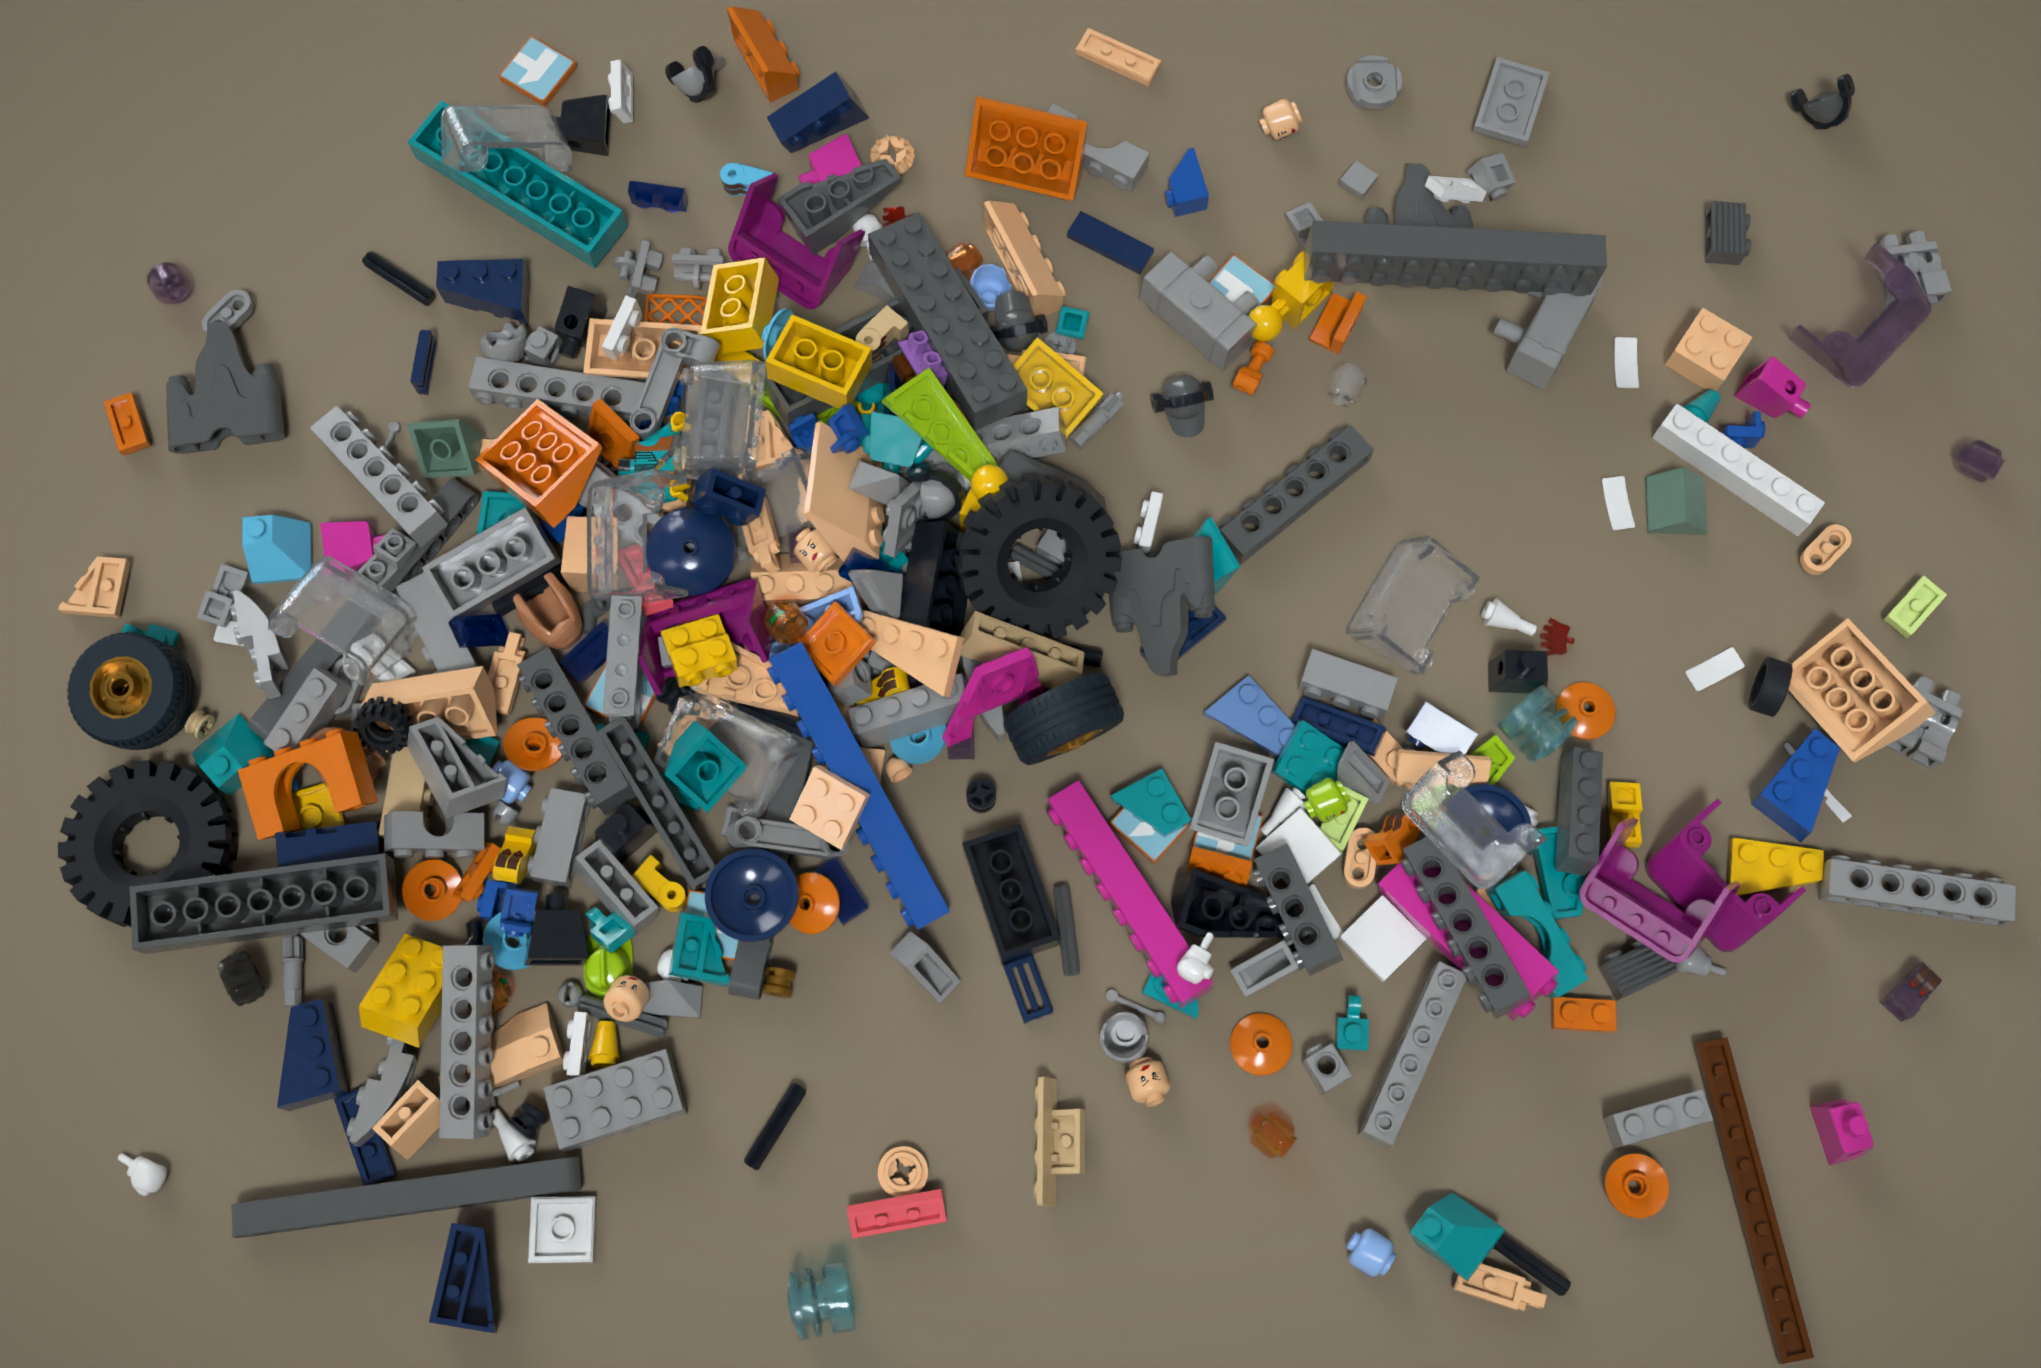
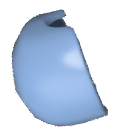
[969,264,1012,311]

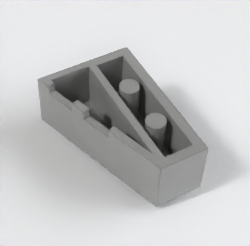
[407,717,507,819]

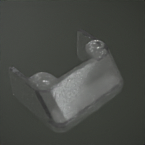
[587,469,688,602]

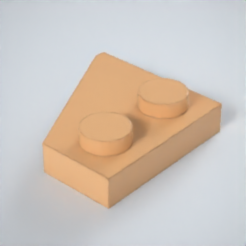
[58,556,131,618]

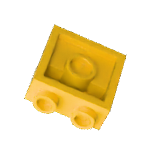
[661,614,738,688]

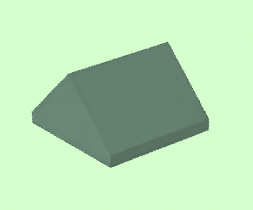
[407,419,482,478]
[1645,467,1707,535]

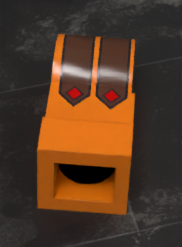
[1363,812,1420,865]

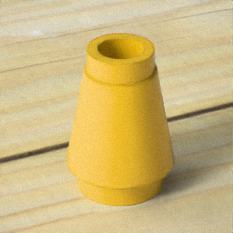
[588,1021,620,1069]

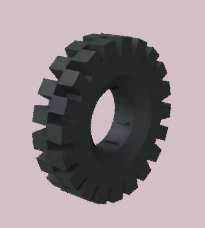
[955,474,1122,639]
[58,760,238,927]

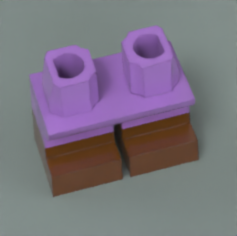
[891,330,947,387]

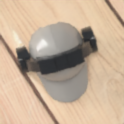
[665,46,725,102]
[907,463,965,522]

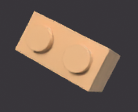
[372,1080,440,1160]

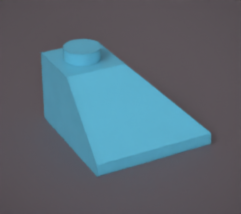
[242,515,313,584]

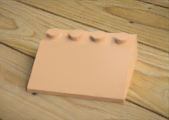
[804,421,885,567]
[1788,618,1936,763]

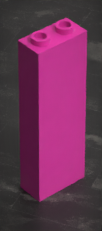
[1378,859,1559,1021]

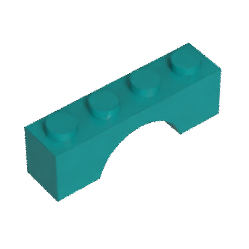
[1486,870,1588,998]

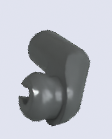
[581,594,611,635]

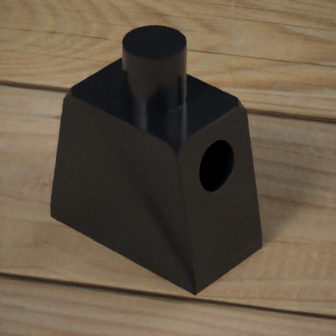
[545,95,611,156]
[554,285,608,359]
[1488,650,1548,694]
[595,802,658,864]
[524,893,588,966]

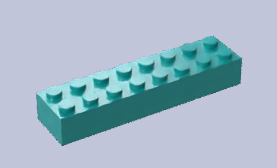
[407,100,628,268]

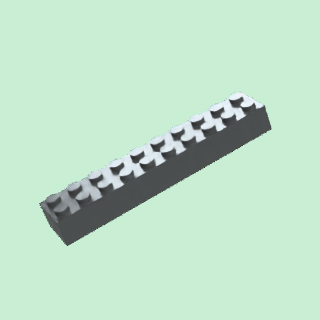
[1304,220,1607,296]

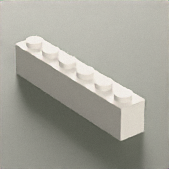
[1652,404,1825,536]

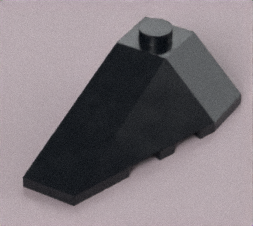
[1171,868,1301,938]

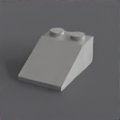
[1190,742,1274,847]

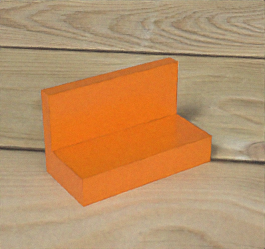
[1309,292,1367,355]

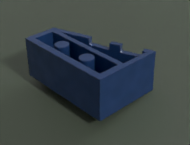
[767,71,869,153]
[436,259,530,326]
[275,821,386,867]
[277,998,350,1111]
[429,1223,496,1333]

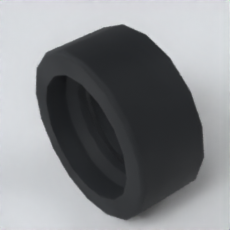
[1748,657,1793,717]

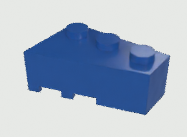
[1751,729,1840,842]

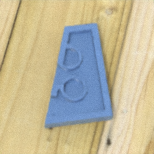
[1203,675,1295,758]

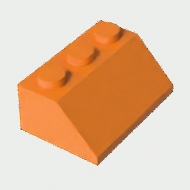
[727,6,800,103]

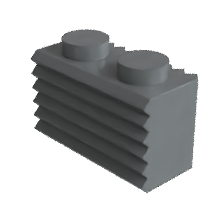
[1705,200,1751,265]
[1599,941,1677,1001]

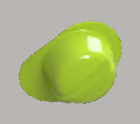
[583,935,633,999]

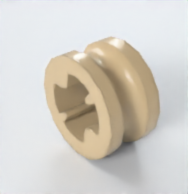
[185,709,215,740]

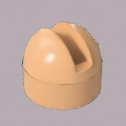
[885,757,912,783]

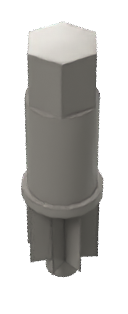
[1069,392,1124,449]
[281,934,304,1007]

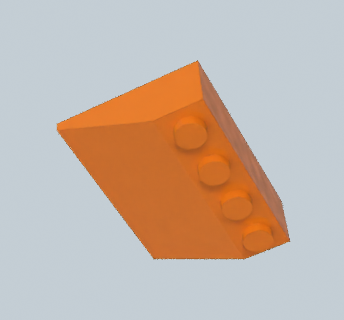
[965,96,1088,201]
[475,399,603,528]

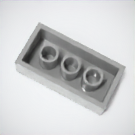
[421,507,562,621]
[543,1049,688,1153]

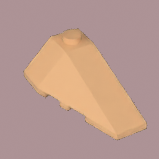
[437,1003,565,1101]

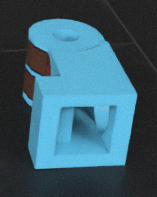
[720,163,776,200]

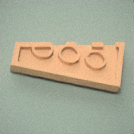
[860,610,964,697]
[696,642,833,717]

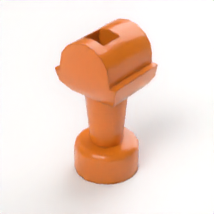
[1232,341,1275,396]

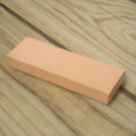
[1076,28,1161,87]
[1395,749,1492,787]

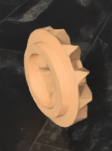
[870,134,915,175]
[878,1146,928,1197]

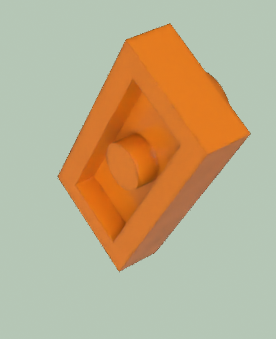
[103,392,151,456]
[452,842,501,903]
[1187,846,1253,888]
[1551,997,1616,1033]

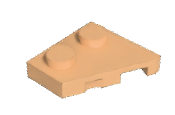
[743,410,800,473]

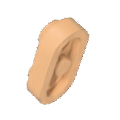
[1800,524,1852,575]
[1342,828,1376,889]

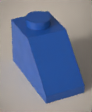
[1164,148,1209,217]

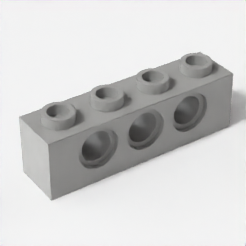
[300,925,379,973]

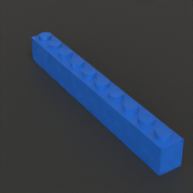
[767,642,950,930]

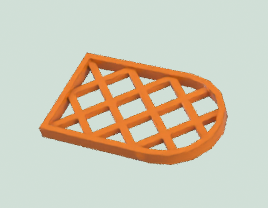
[644,294,707,325]

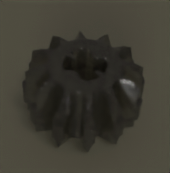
[218,950,266,1006]

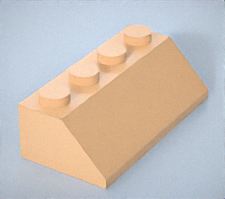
[984,200,1066,317]
[583,318,702,382]
[751,554,872,612]
[361,666,498,752]

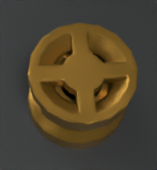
[761,967,796,998]

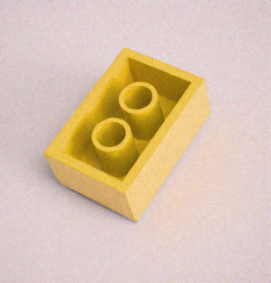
[700,257,779,354]
[765,314,872,409]
[1013,337,1104,441]
[359,934,443,1048]

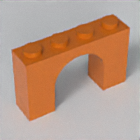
[237,728,378,841]

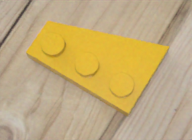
[1727,838,1824,896]

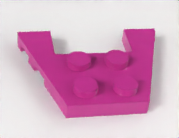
[942,647,1044,747]

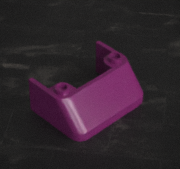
[728,173,865,309]
[638,579,772,696]
[1645,798,1806,952]
[1579,817,1741,963]

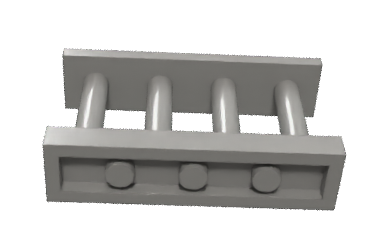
[603,595,647,732]

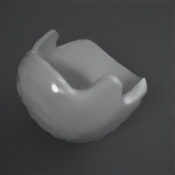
[480,322,527,363]
[1100,1012,1150,1063]

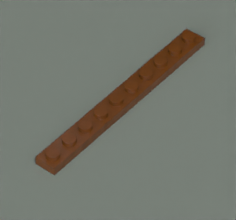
[1694,1037,1814,1364]

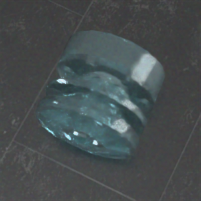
[1497,684,1580,764]
[787,1261,856,1340]

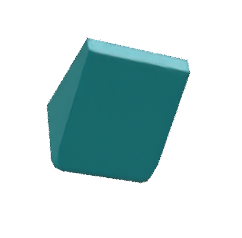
[1056,306,1090,340]

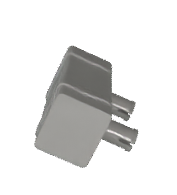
[1139,251,1259,371]
[1493,277,1603,389]

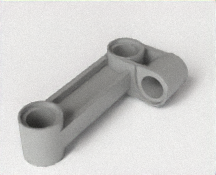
[629,328,720,440]
[726,816,850,860]

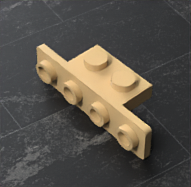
[1034,1076,1085,1207]

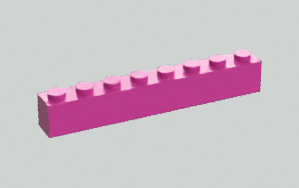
[1046,780,1213,1009]

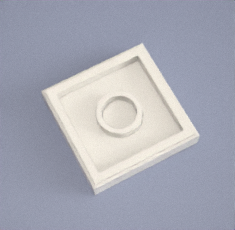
[1255,808,1342,886]
[1338,895,1427,983]
[528,1196,597,1263]

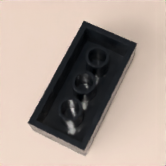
[898,521,968,636]
[962,824,1060,965]

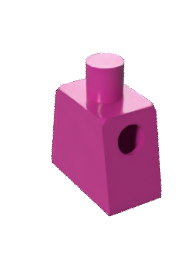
[798,134,861,184]
[1734,356,1811,418]
[320,521,386,585]
[1810,1099,1873,1165]

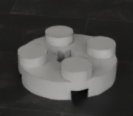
[1346,55,1402,109]

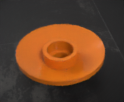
[1555,682,1616,740]
[503,717,562,771]
[402,859,461,921]
[790,872,840,934]
[1230,1013,1292,1076]
[1604,1153,1669,1219]

